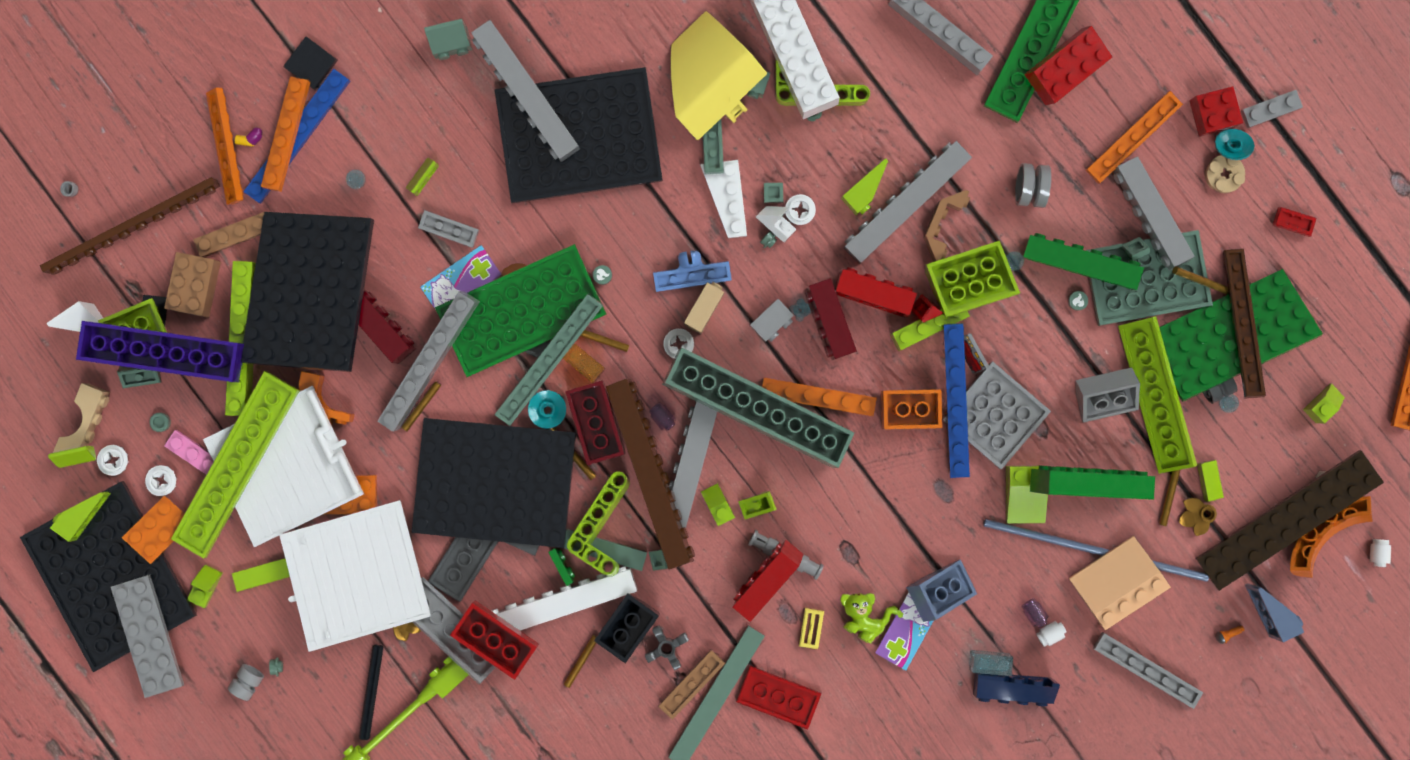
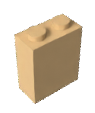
[684,282,724,334]

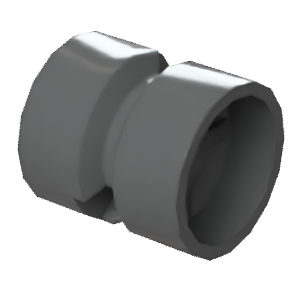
[1203,378,1238,404]

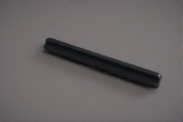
[359,644,384,740]

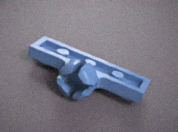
[653,250,732,292]

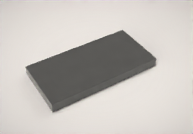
[428,537,499,602]

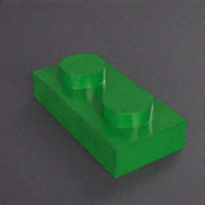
[548,547,575,586]

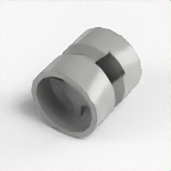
[228,664,264,701]

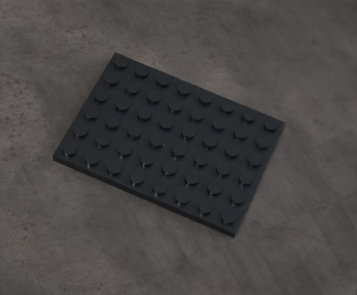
[494,67,663,204]
[241,212,374,372]
[411,418,576,548]
[20,481,197,672]

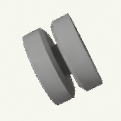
[1015,163,1051,208]

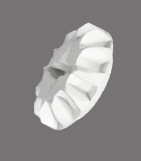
[785,194,816,225]
[664,329,694,358]
[97,445,129,476]
[145,465,177,496]

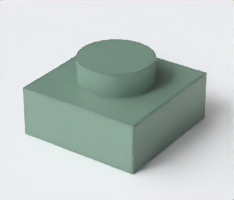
[764,183,783,203]
[1123,237,1150,261]
[649,549,668,571]

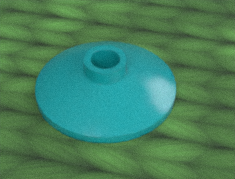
[1215,129,1255,160]
[528,390,566,429]

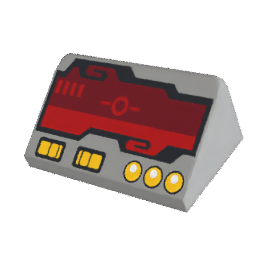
[964,334,989,374]

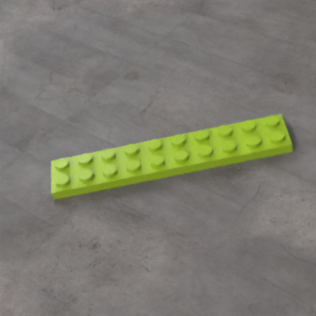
[171,371,300,559]

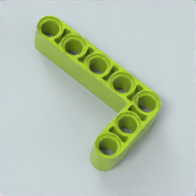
[775,60,870,106]
[567,471,630,577]

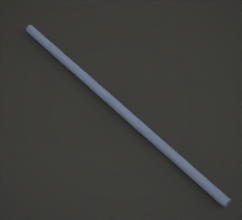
[983,519,1209,582]

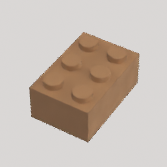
[164,252,221,318]

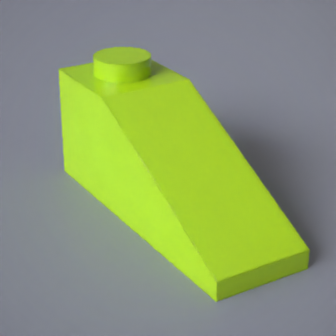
[841,158,888,215]
[50,491,111,542]

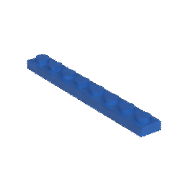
[243,69,351,204]
[944,323,970,478]

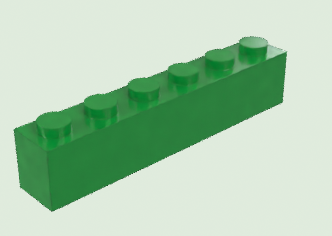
[1023,233,1144,291]

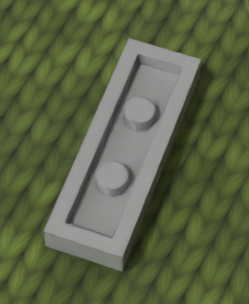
[1241,90,1303,128]
[418,210,479,248]

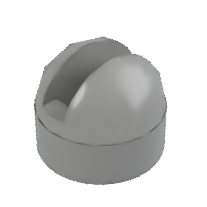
[60,181,79,197]

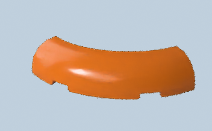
[1290,496,1373,578]

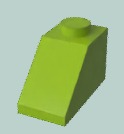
[1303,383,1345,424]

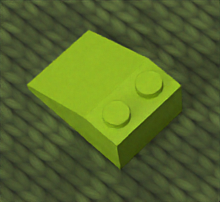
[98,298,167,333]
[1006,465,1048,523]

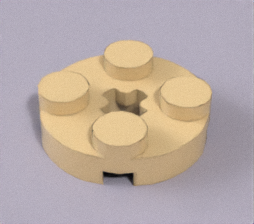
[1205,155,1245,193]

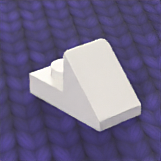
[756,206,796,242]

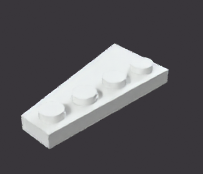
[700,160,747,239]

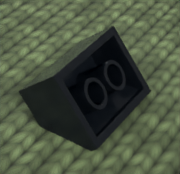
[594,593,660,664]

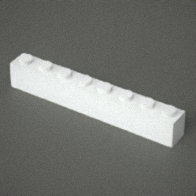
[491,566,638,630]

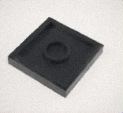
[283,37,338,90]

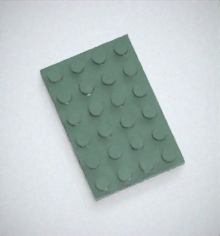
[1085,230,1213,326]

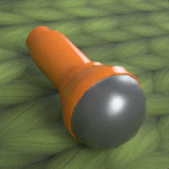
[1216,626,1245,644]

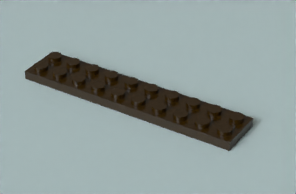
[1195,450,1384,591]

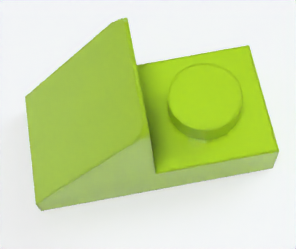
[701,483,735,526]
[738,491,777,519]
[187,565,223,608]

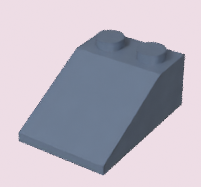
[906,560,977,622]
[1245,583,1304,642]

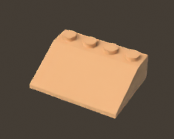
[1069,536,1171,630]

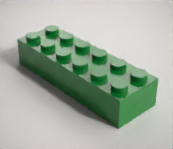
[1030,465,1155,500]

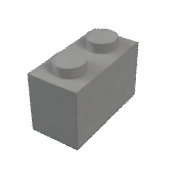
[750,299,794,342]

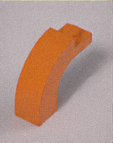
[298,371,355,425]

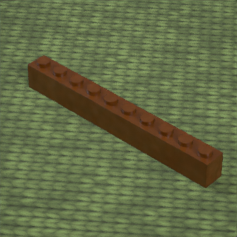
[606,378,695,570]

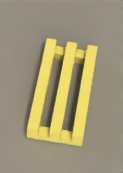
[799,608,824,649]

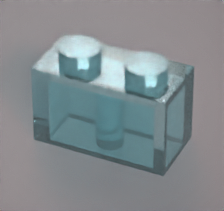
[969,650,1013,676]

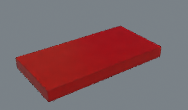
[736,665,822,730]

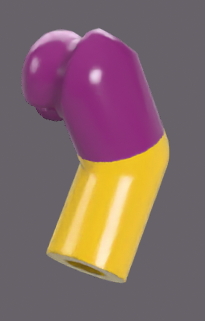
[235,128,263,147]

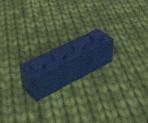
[973,672,1060,706]

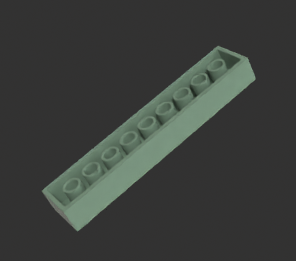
[662,348,854,468]

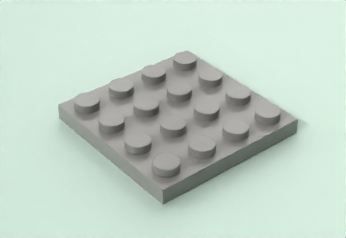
[942,361,1051,469]

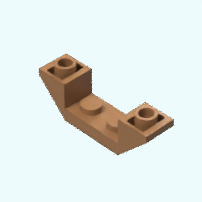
[923,190,970,262]

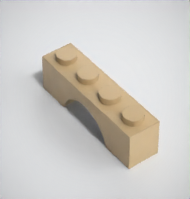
[53,383,110,453]

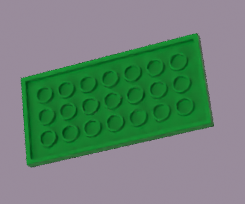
[435,244,607,377]
[1159,269,1323,402]

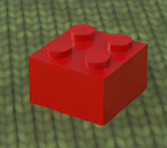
[1189,86,1243,137]

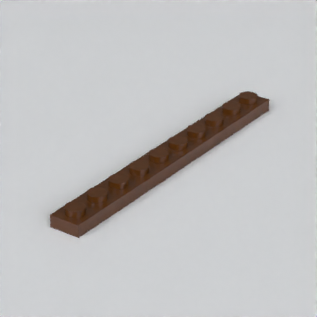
[39,177,221,275]

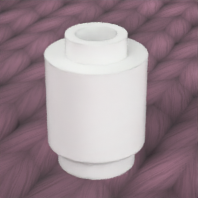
[1370,539,1391,567]
[1036,621,1067,647]

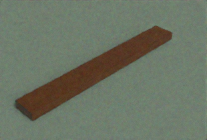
[1223,248,1266,399]

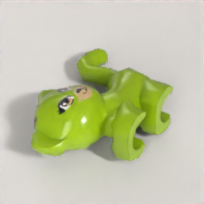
[840,593,903,644]

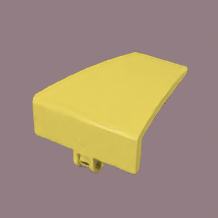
[671,11,767,140]

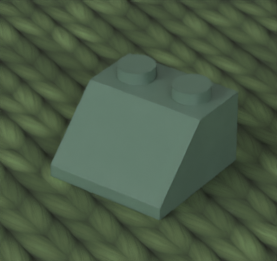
[424,19,473,60]

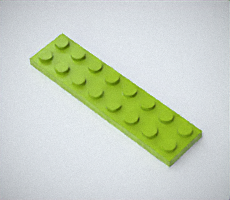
[1118,316,1197,474]

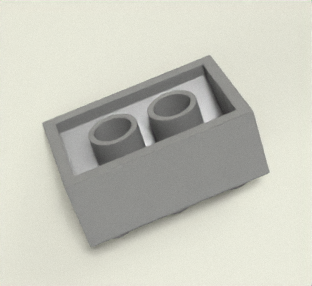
[1076,367,1140,422]

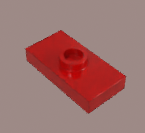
[1272,207,1317,237]

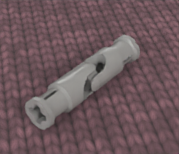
[748,530,824,580]

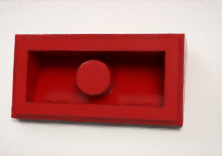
[912,294,943,323]

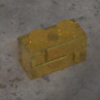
[563,344,606,383]

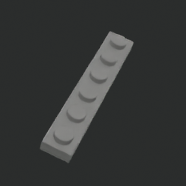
[1093,632,1203,709]

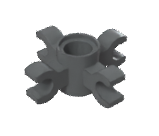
[645,625,689,671]

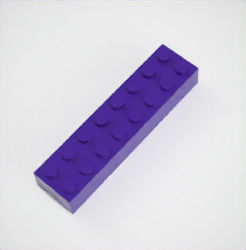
[76,321,244,382]

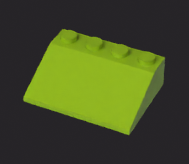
[925,241,1020,318]

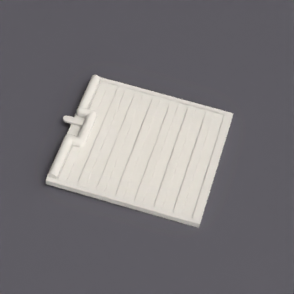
[203,386,364,547]
[279,500,431,652]

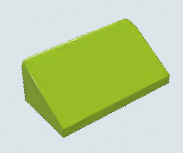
[406,158,439,196]
[48,446,96,468]
[1197,460,1224,502]

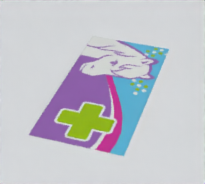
[420,245,501,310]
[875,593,933,670]

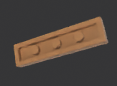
[193,212,264,257]
[658,649,725,720]

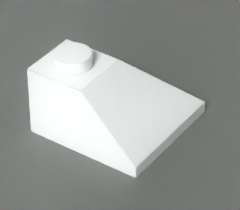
[47,301,103,332]

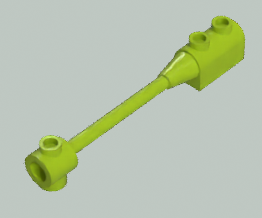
[342,657,468,760]

